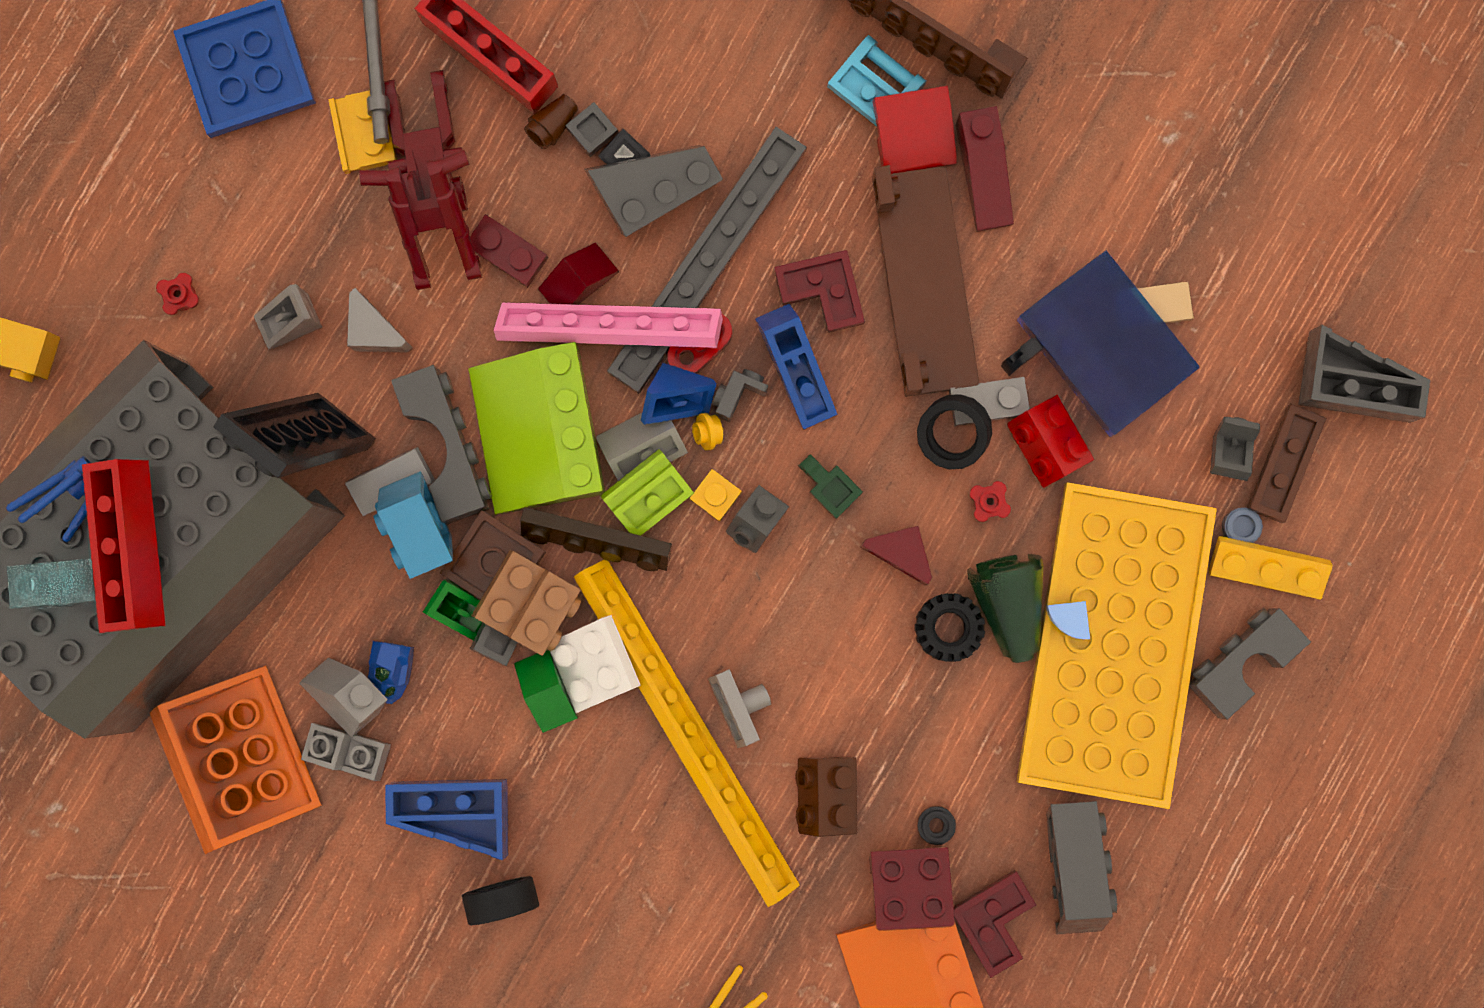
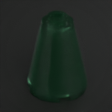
[967,554,1044,663]

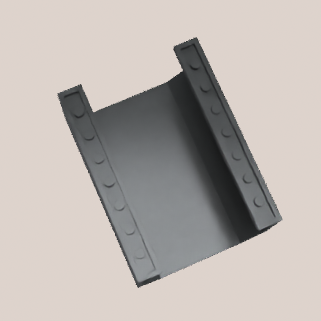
[0,340,345,739]

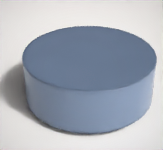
[1222,508,1263,543]

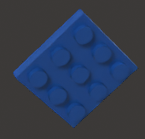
[173,0,316,138]

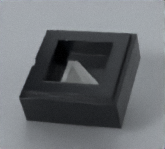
[598,128,650,164]

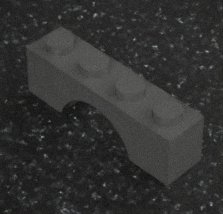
[391,365,492,525]

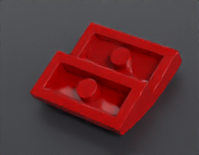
[872,86,957,174]

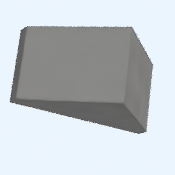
[254,284,322,350]
[347,288,413,352]

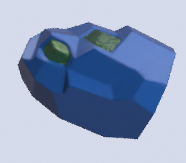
[368,641,414,704]

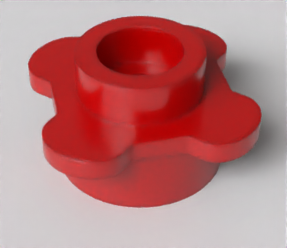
[156,273,199,315]
[970,481,1011,522]

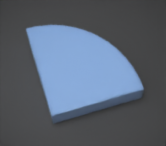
[1046,601,1090,640]

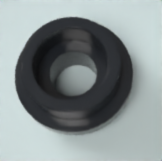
[917,806,956,845]

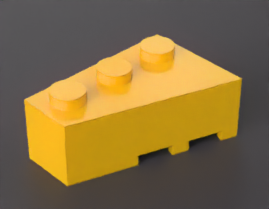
[0,317,61,383]

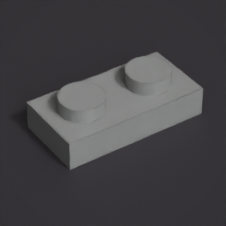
[949,377,1030,426]

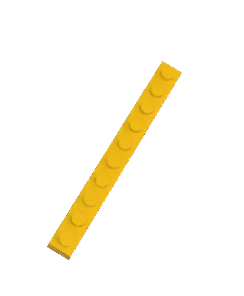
[574,560,800,907]

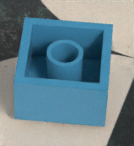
[374,471,453,579]

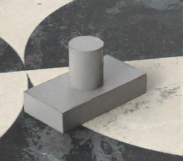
[708,669,771,748]

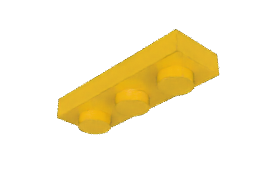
[1208,536,1333,600]

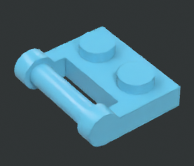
[827,35,927,126]

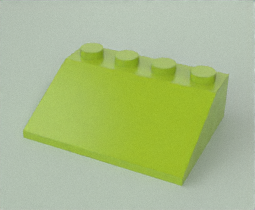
[469,342,605,515]

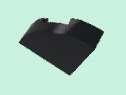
[1001,338,1043,376]

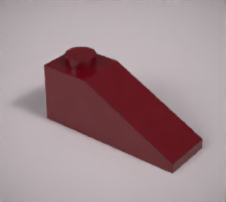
[955,106,1014,232]

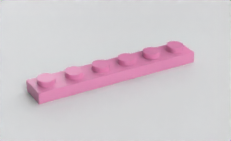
[493,303,723,348]

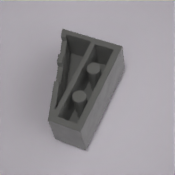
[584,145,723,237]

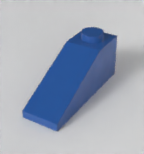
[755,304,838,429]

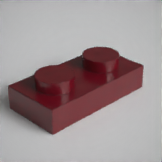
[470,214,548,288]

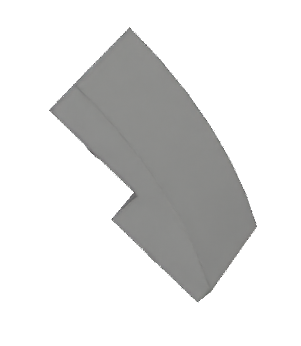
[345,447,435,516]
[301,723,391,781]

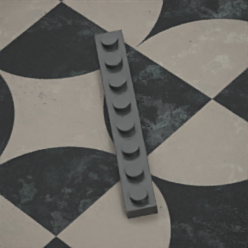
[607,127,807,394]

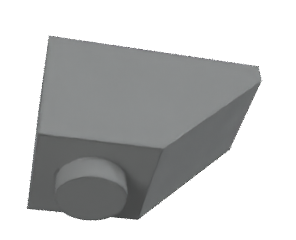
[299,658,388,738]

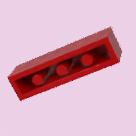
[414,0,558,114]
[82,459,166,633]

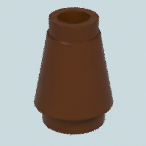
[524,94,578,149]

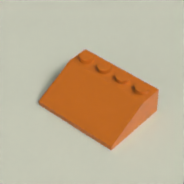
[149,666,322,854]
[836,921,983,1008]

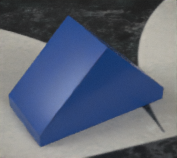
[641,363,717,425]

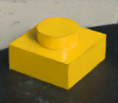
[689,469,742,522]

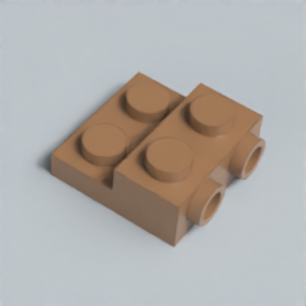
[471,550,581,656]

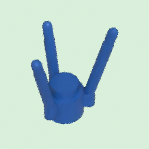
[6,456,92,542]

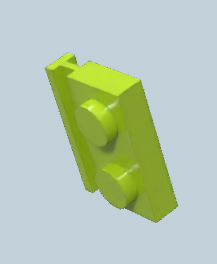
[600,449,694,536]

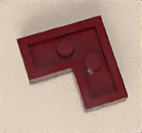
[774,250,865,333]
[954,870,1036,978]

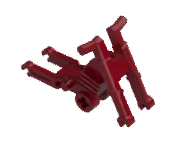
[359,70,482,290]

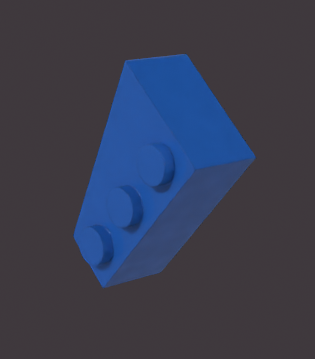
[385,779,508,860]

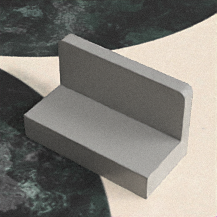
[596,413,688,481]

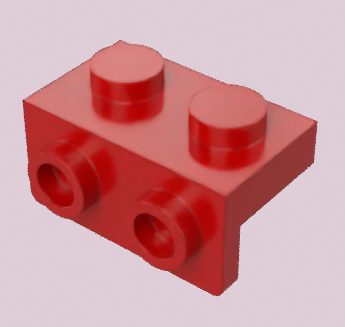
[1007,395,1095,488]

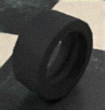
[917,394,993,470]
[461,876,539,926]

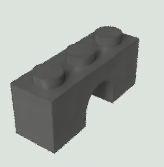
[1189,608,1311,720]

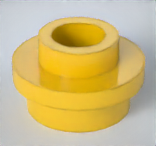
[692,413,723,451]

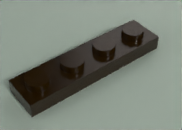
[520,507,672,571]

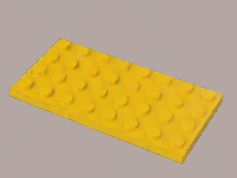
[1016,482,1217,809]

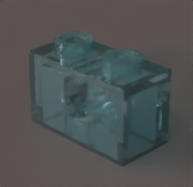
[7,558,96,610]

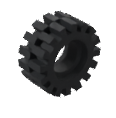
[914,593,985,662]

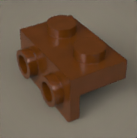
[795,757,857,837]

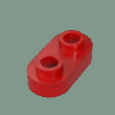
[667,314,732,374]

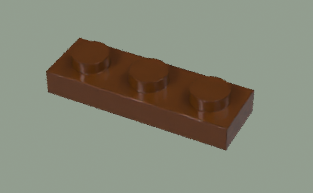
[1247,404,1327,523]

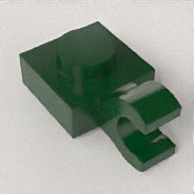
[798,454,863,519]

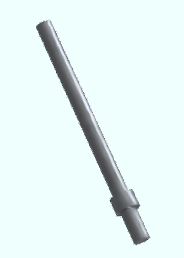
[362,0,391,144]

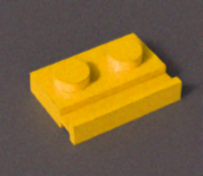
[328,90,397,174]

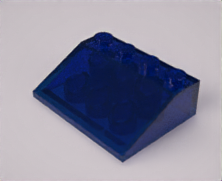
[1017,250,1200,437]

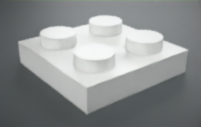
[550,615,641,713]

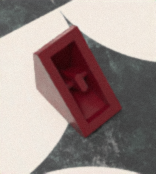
[538,242,619,305]
[860,526,932,585]

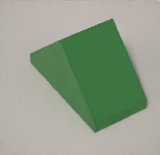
[423,579,482,641]
[514,649,578,733]

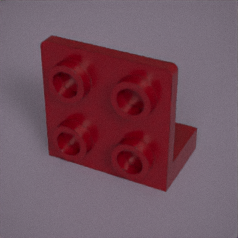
[869,847,955,931]

